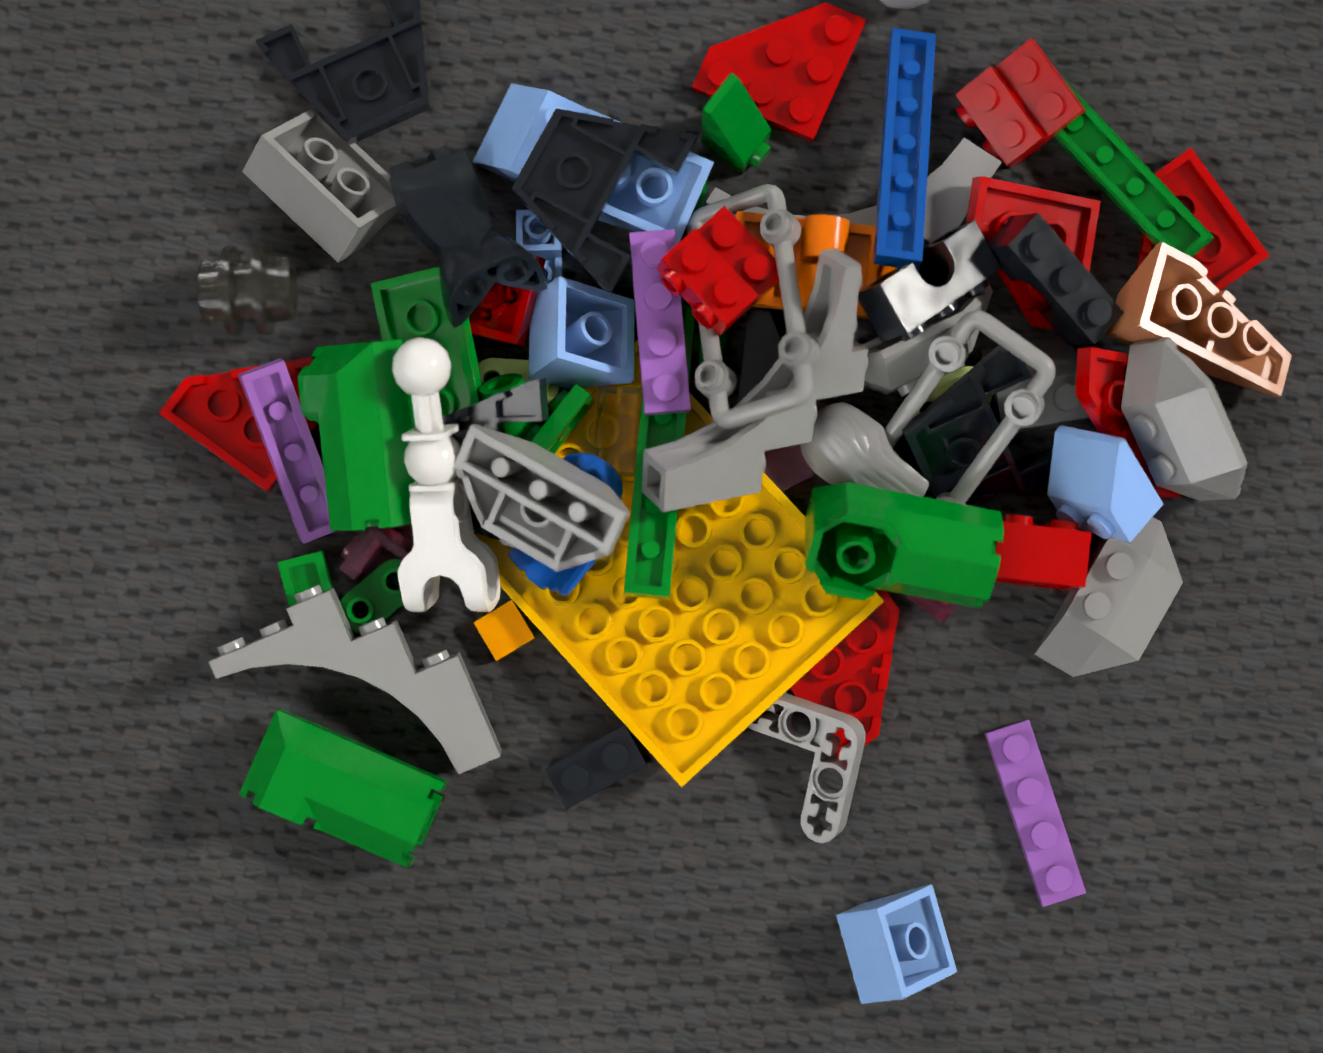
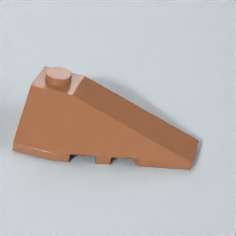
[1107,242,1292,398]

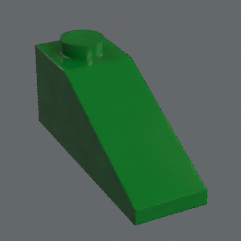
[701,73,772,174]

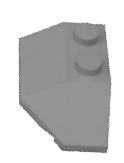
[862,283,993,397]
[1121,337,1248,501]
[453,424,630,572]
[1034,517,1183,677]

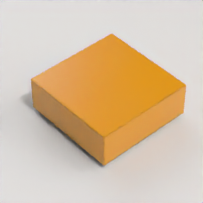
[473,600,535,661]

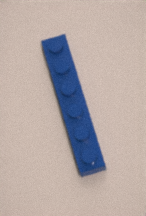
[873,28,936,270]

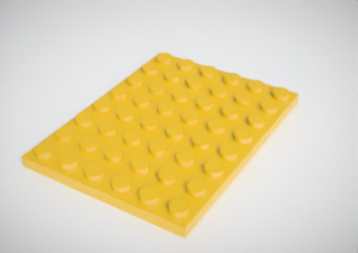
[476,340,884,787]

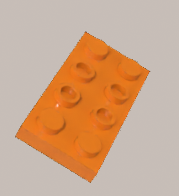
[736,211,897,319]

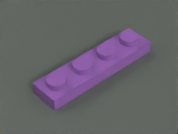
[629,229,691,416]
[238,358,334,544]
[984,719,1086,907]

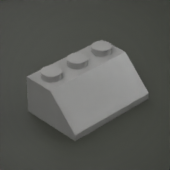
[242,108,397,263]

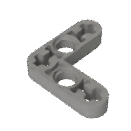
[748,693,866,843]

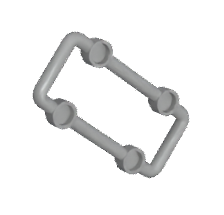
[686,184,821,428]
[884,311,1055,505]

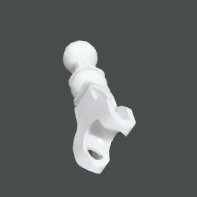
[392,338,500,612]

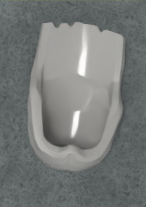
[800,402,929,497]

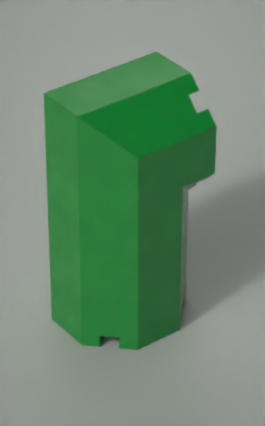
[297,339,415,531]
[805,482,1004,608]
[239,709,448,868]

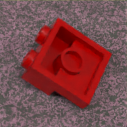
[955,38,1086,166]
[657,206,779,336]

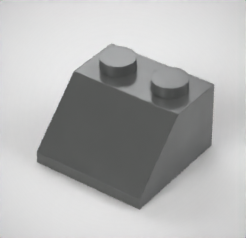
[980,336,1090,434]

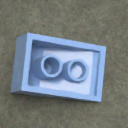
[587,109,714,245]

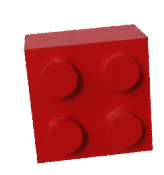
[993,514,1091,591]

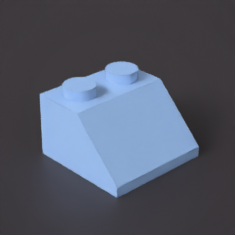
[473,83,589,182]
[529,276,634,389]
[1047,425,1163,543]
[836,884,957,1004]

